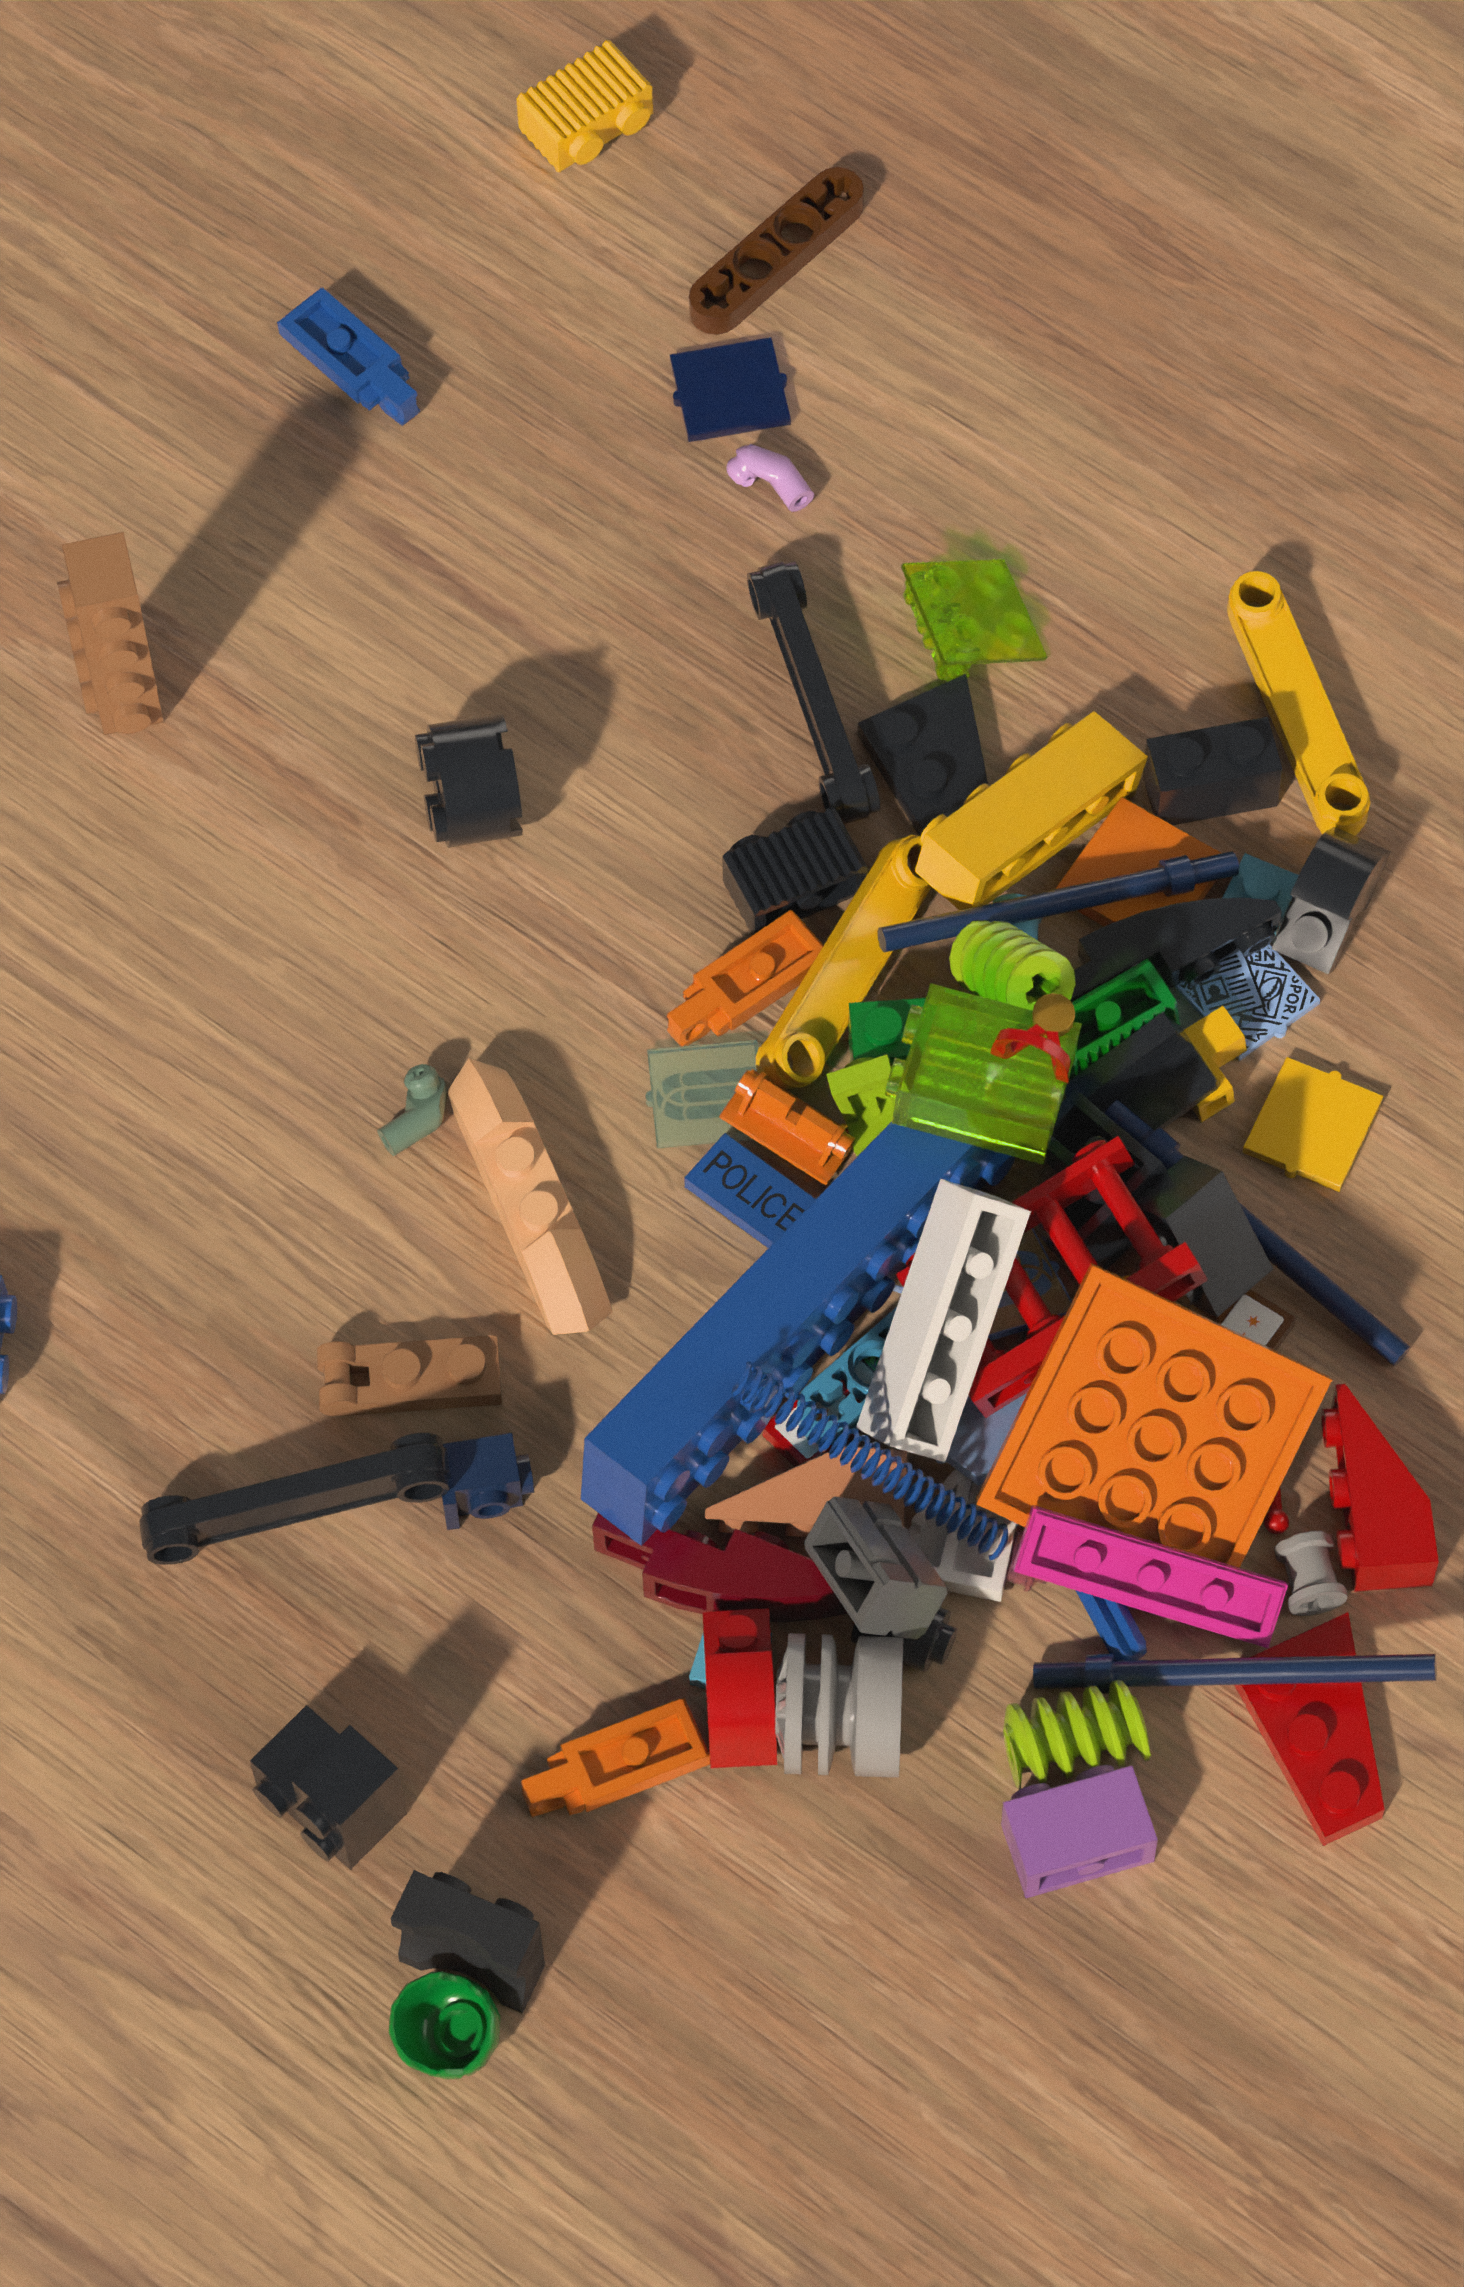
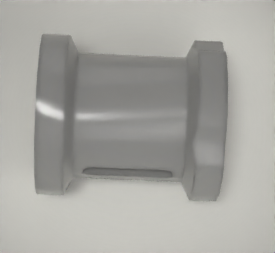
[1274,1531,1348,1616]

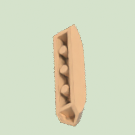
[447,1058,613,1335]

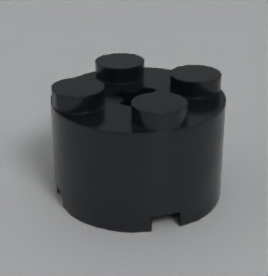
[415,713,523,848]

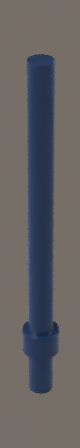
[877,851,1239,952]
[1105,1100,1411,1366]
[1033,1654,1437,1694]

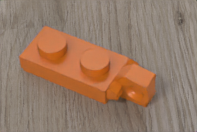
[667,910,824,1049]
[521,1698,711,1818]

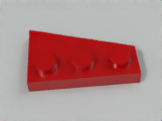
[1234,1612,1385,1846]

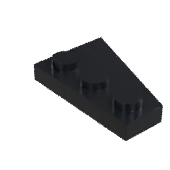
[858,674,989,836]

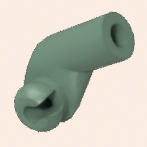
[377,1064,447,1156]

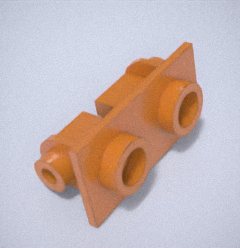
[719,1069,856,1185]

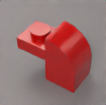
[702,1608,777,1768]

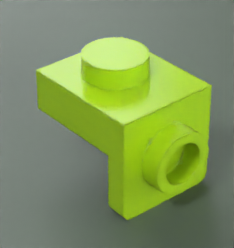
[826,1054,908,1157]

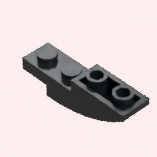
[1070,898,1282,1003]

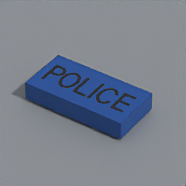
[684,1133,816,1248]

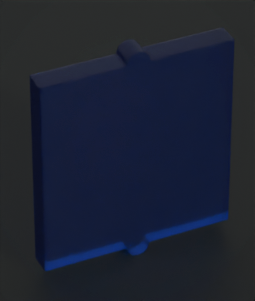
[670,337,791,442]

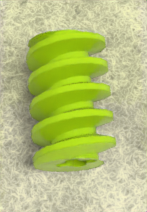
[949,920,1075,1025]
[1003,1680,1151,1789]

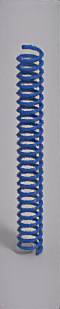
[732,1361,1009,1561]

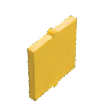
[1242,1057,1383,1192]

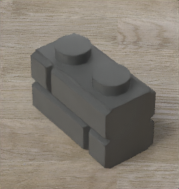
[804,1496,948,1639]

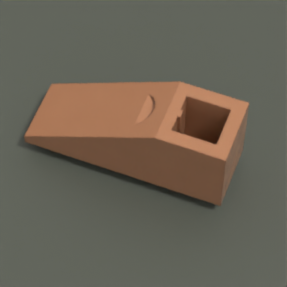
[705,1445,908,1537]

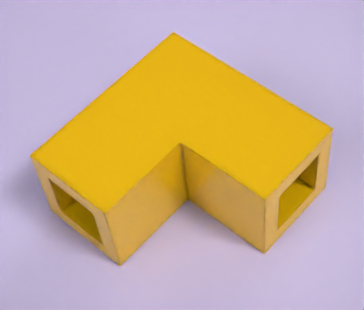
[1184,1006,1247,1122]

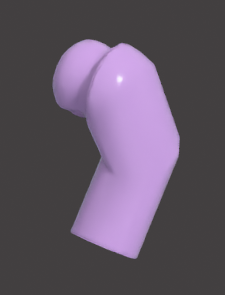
[726,444,814,512]

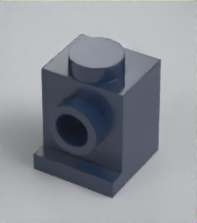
[442,1433,535,1530]

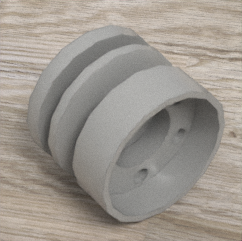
[775,1633,903,1778]

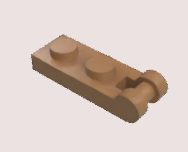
[317,1335,502,1416]

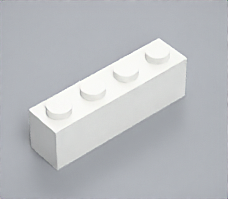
[856,1179,1031,1462]

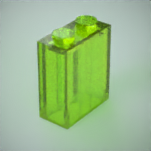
[885,983,1082,1164]

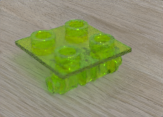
[901,559,1047,682]

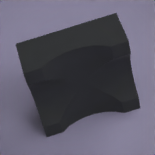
[390,1870,545,2013]

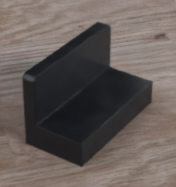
[1060,1012,1220,1131]

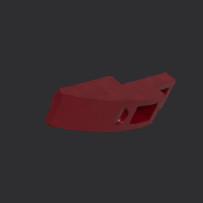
[592,1513,848,1622]

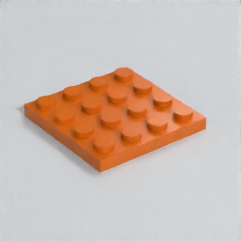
[975,1263,1332,1568]

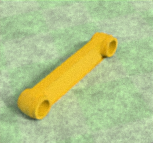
[1227,571,1371,836]
[756,835,932,1090]

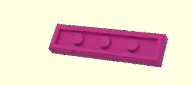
[1012,1505,1288,1648]

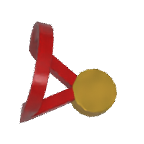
[991,993,1075,1084]

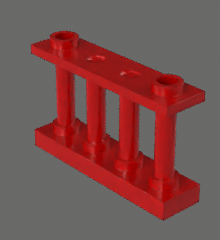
[895,1136,1208,1418]

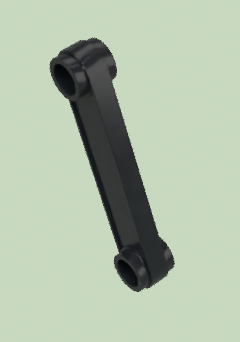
[747,561,880,824]
[139,1433,451,1565]

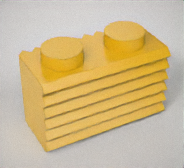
[516,40,653,172]

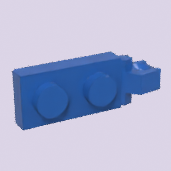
[277,288,420,426]

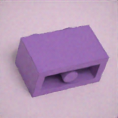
[1001,1765,1158,1899]

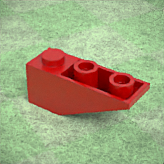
[1321,1384,1439,1592]

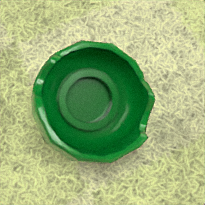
[388,1971,501,2079]

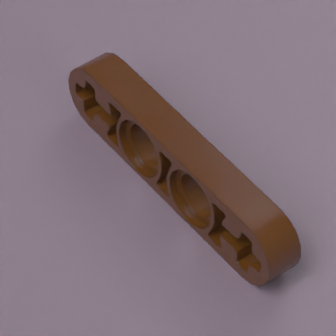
[689,167,864,335]

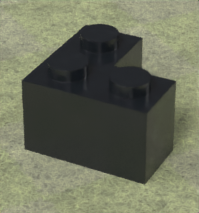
[1030,1089,1167,1270]
[250,1705,407,1870]

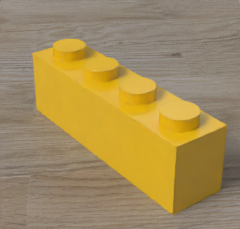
[915,711,1148,910]

